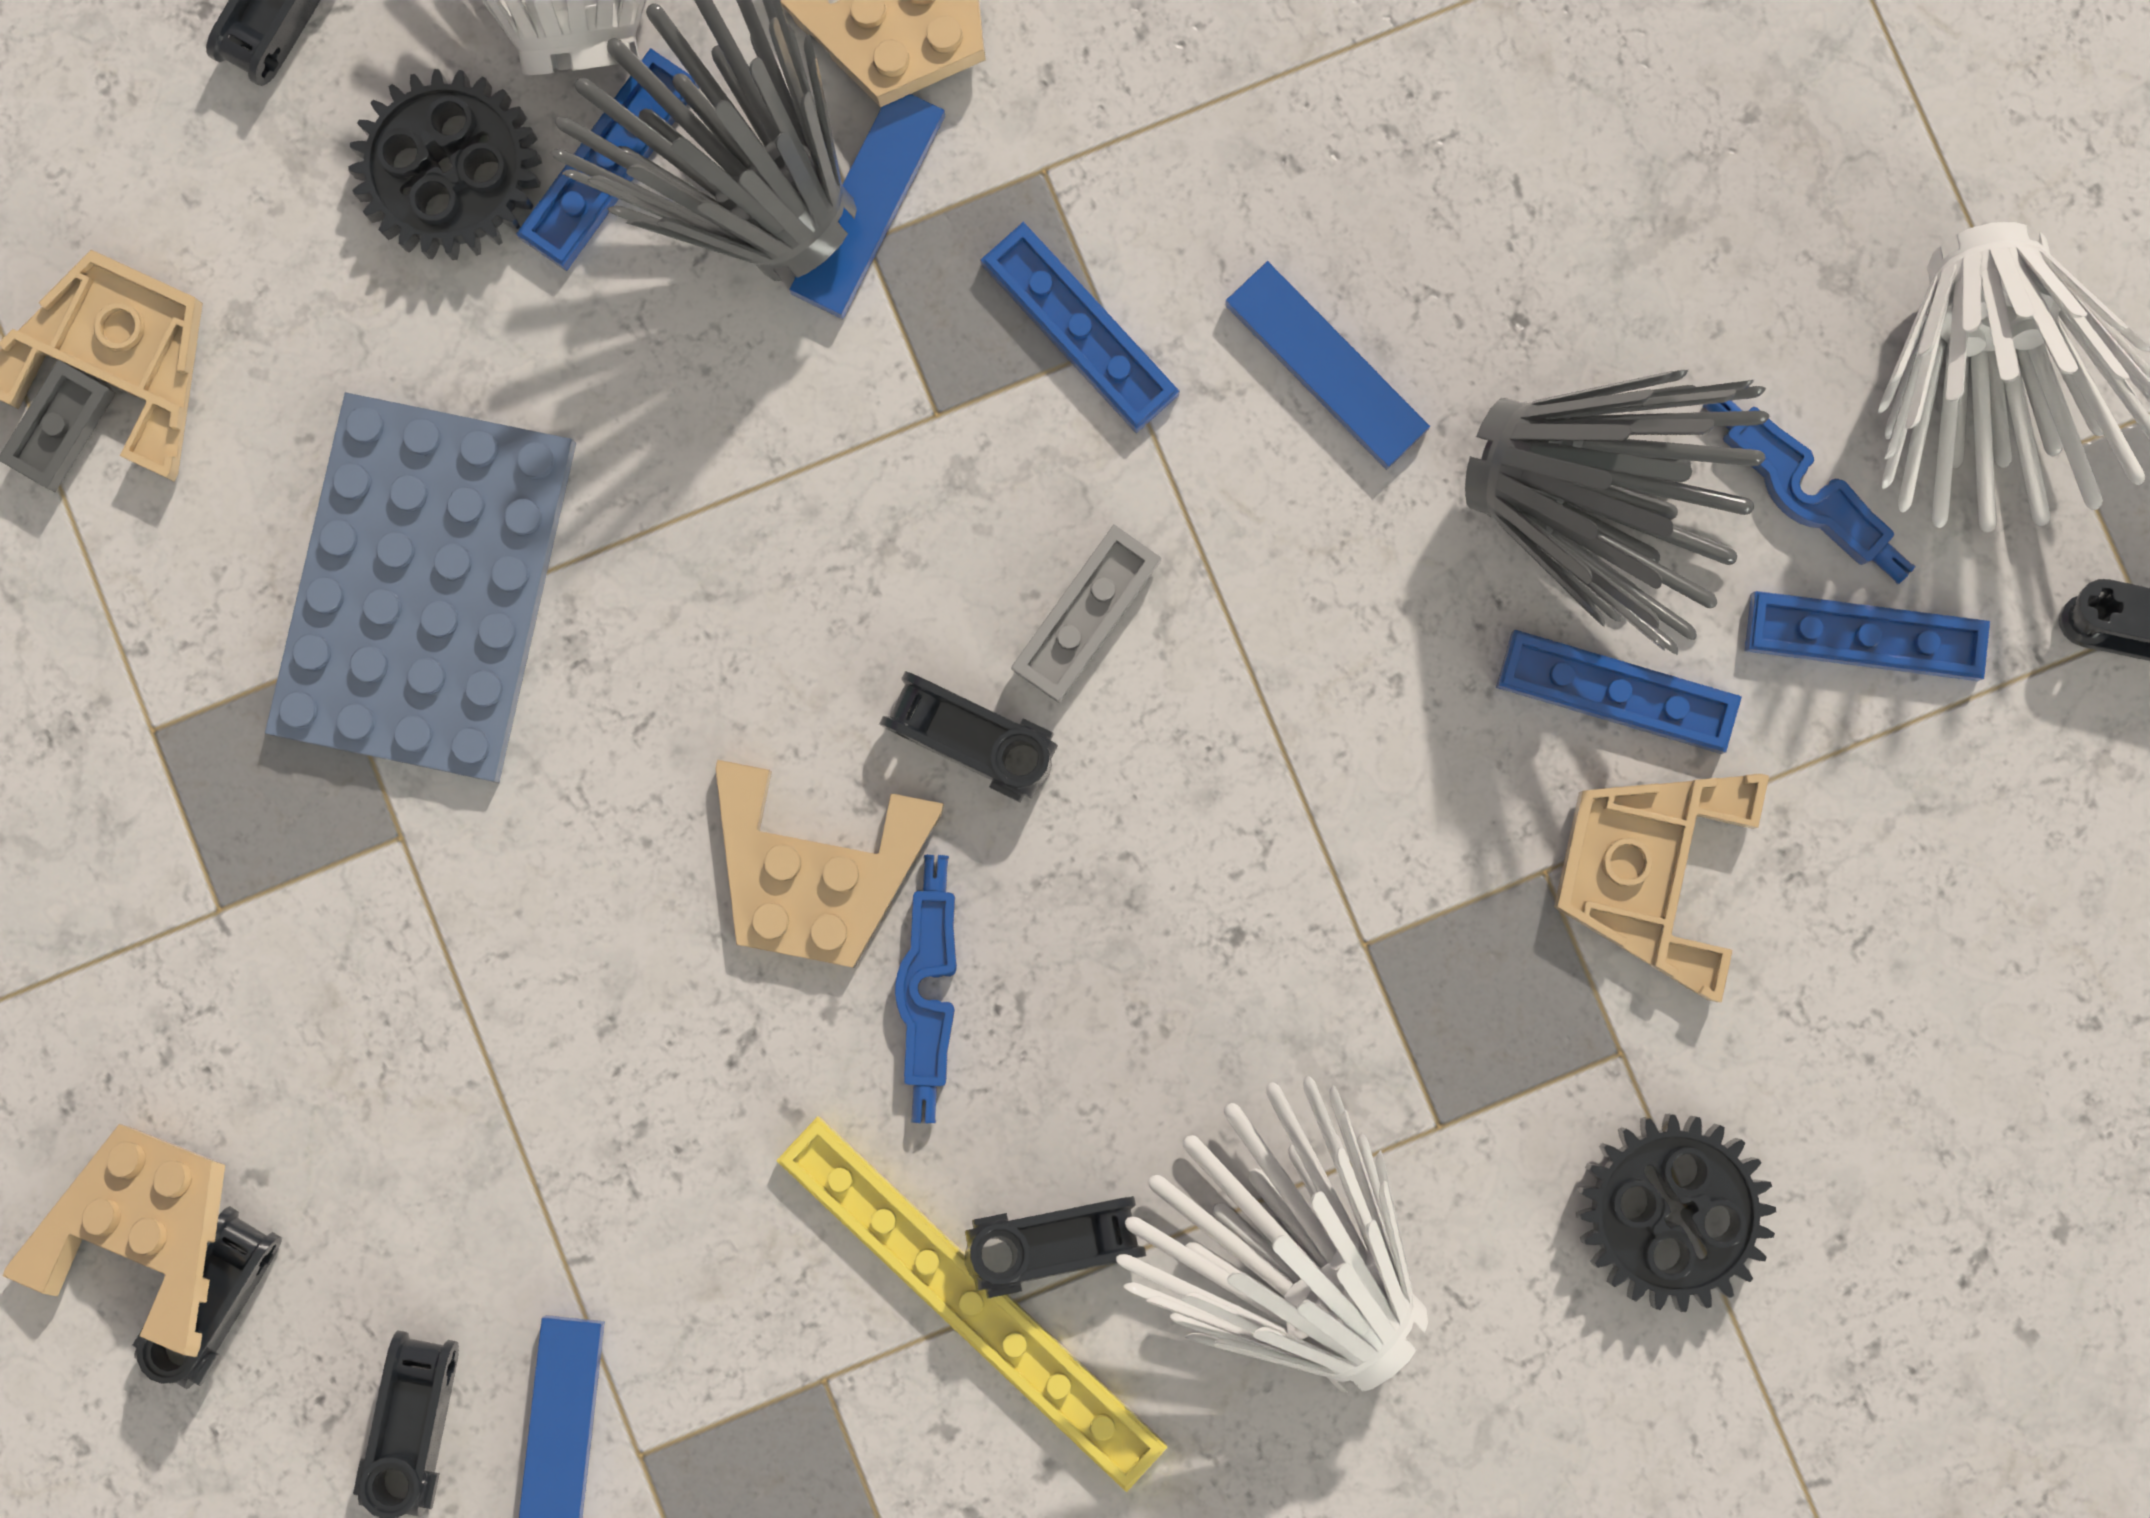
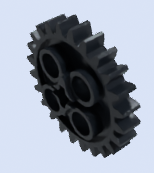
[348,69,542,260]
[1576,1113,1776,1312]

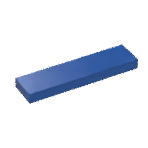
[516,48,699,271]
[789,94,946,319]
[980,221,1180,434]
[1225,261,1430,470]
[1744,591,1990,681]
[1496,630,1742,754]
[519,1315,605,1518]

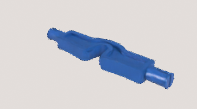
[1702,401,1916,585]
[895,854,957,1123]

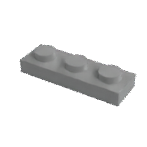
[1011,524,1162,703]

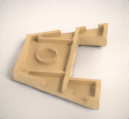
[780,0,986,107]
[0,250,203,482]
[715,760,944,968]
[1554,774,1769,1002]
[2,1124,225,1357]

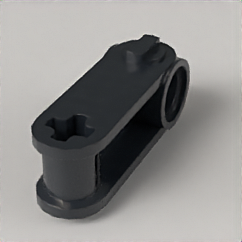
[206,0,321,86]
[2059,579,2150,661]
[879,671,1058,803]
[965,1196,1146,1299]
[132,1206,282,1389]
[353,1330,459,1518]

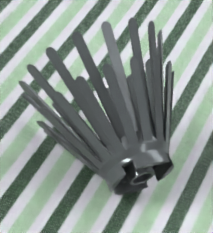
[550,0,857,281]
[1465,370,1770,655]

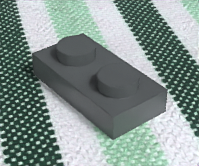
[0,360,116,492]

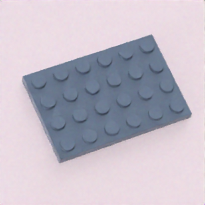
[265,392,576,783]

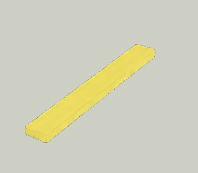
[776,1116,1168,1492]

